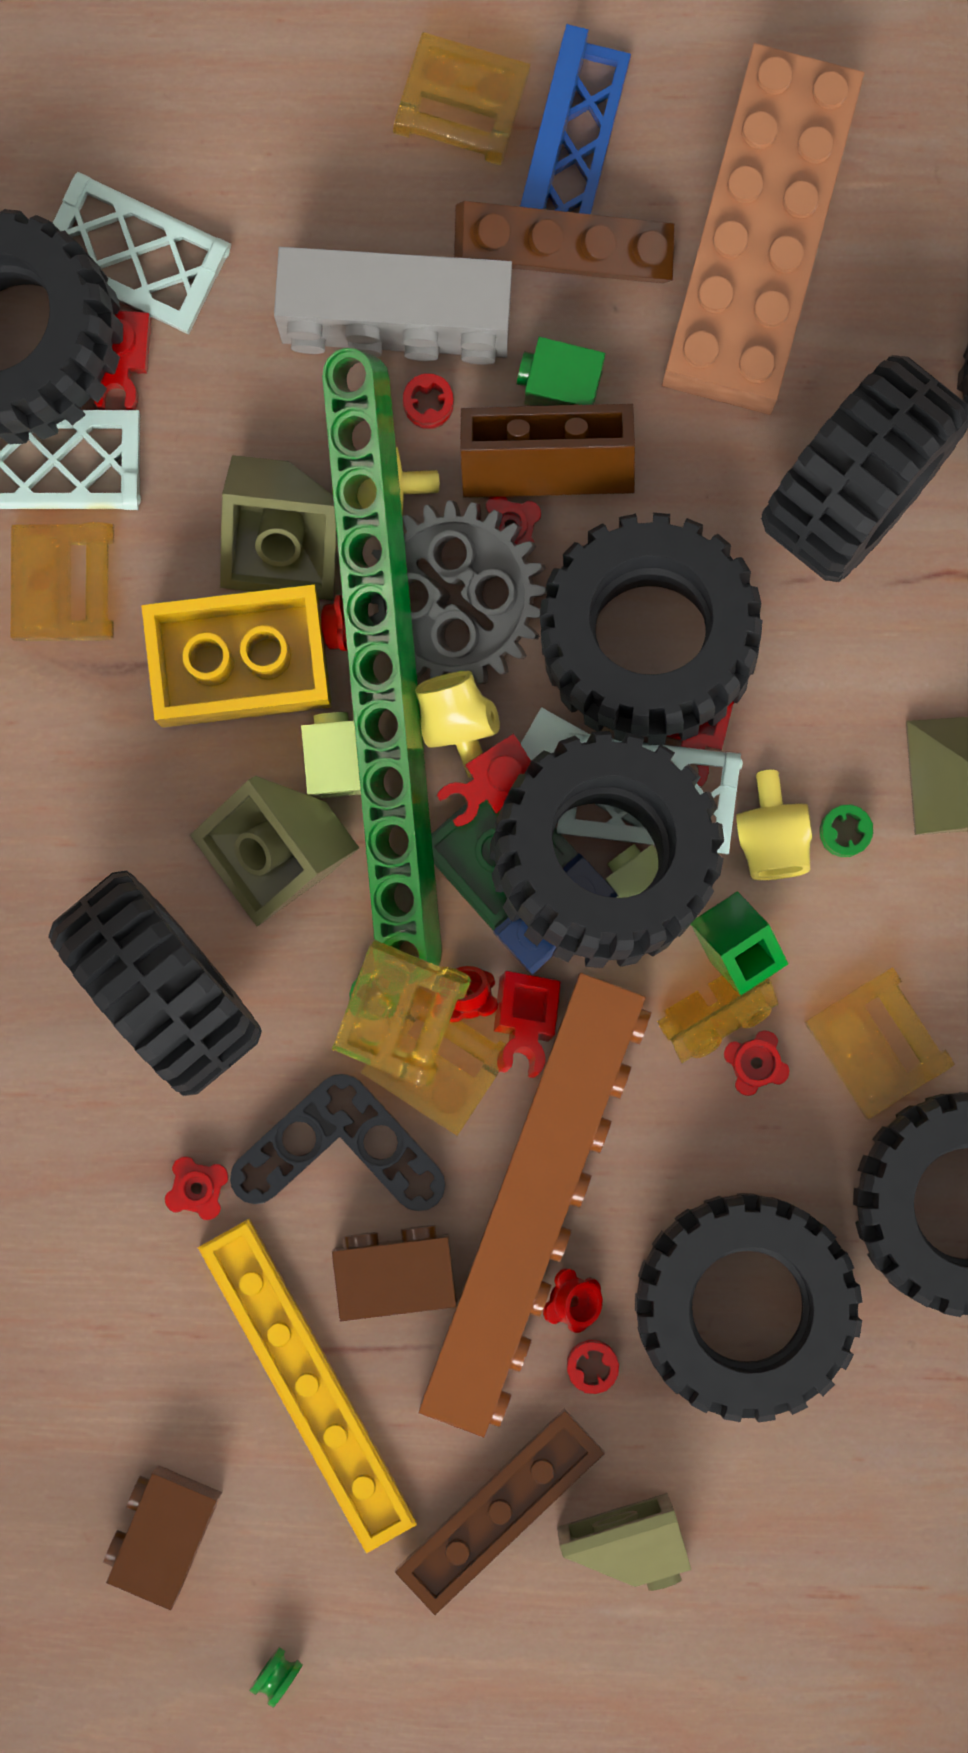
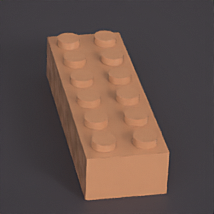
[662,43,865,415]

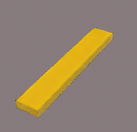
[197,1218,417,1553]

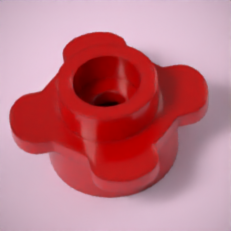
[486,497,541,545]
[321,594,348,651]
[439,966,498,1022]
[723,1030,790,1096]
[165,1156,229,1220]
[543,1268,603,1333]

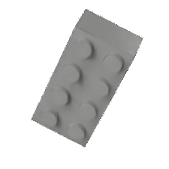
[274,247,512,365]

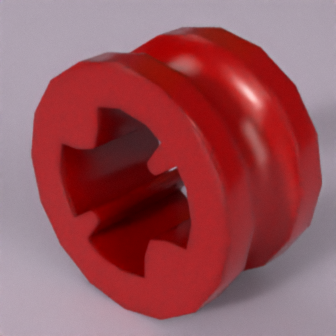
[403,373,454,429]
[567,1339,619,1394]

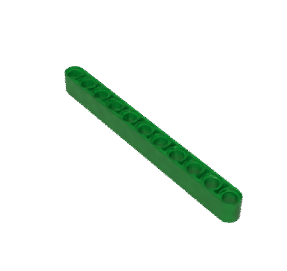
[322,348,442,984]

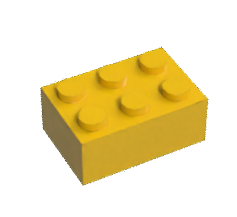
[141,584,332,728]

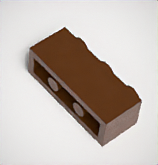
[460,404,635,498]

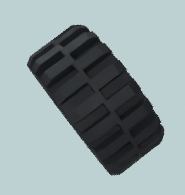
[0,209,123,444]
[761,355,968,582]
[540,512,763,745]
[490,731,724,968]
[48,870,262,1096]
[853,1092,968,1317]
[635,1193,863,1423]

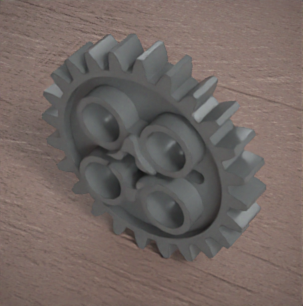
[369,500,547,684]

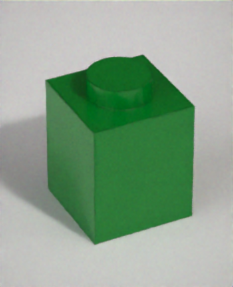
[516,337,606,406]
[691,891,789,996]

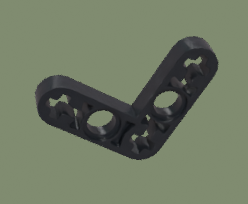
[230,1074,446,1211]

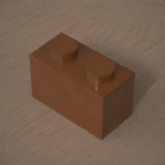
[332,1225,457,1322]
[103,1465,222,1610]

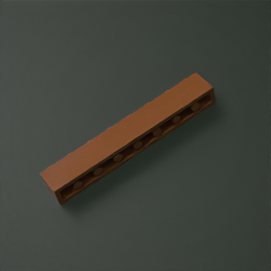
[418,973,652,1438]

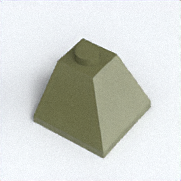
[220,455,337,600]
[906,717,968,835]
[190,776,359,926]
[557,1493,691,1591]

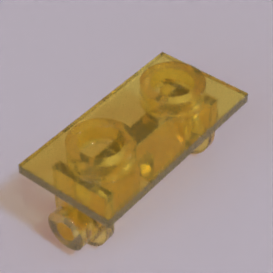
[656,975,779,1064]

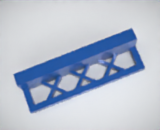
[520,24,631,214]

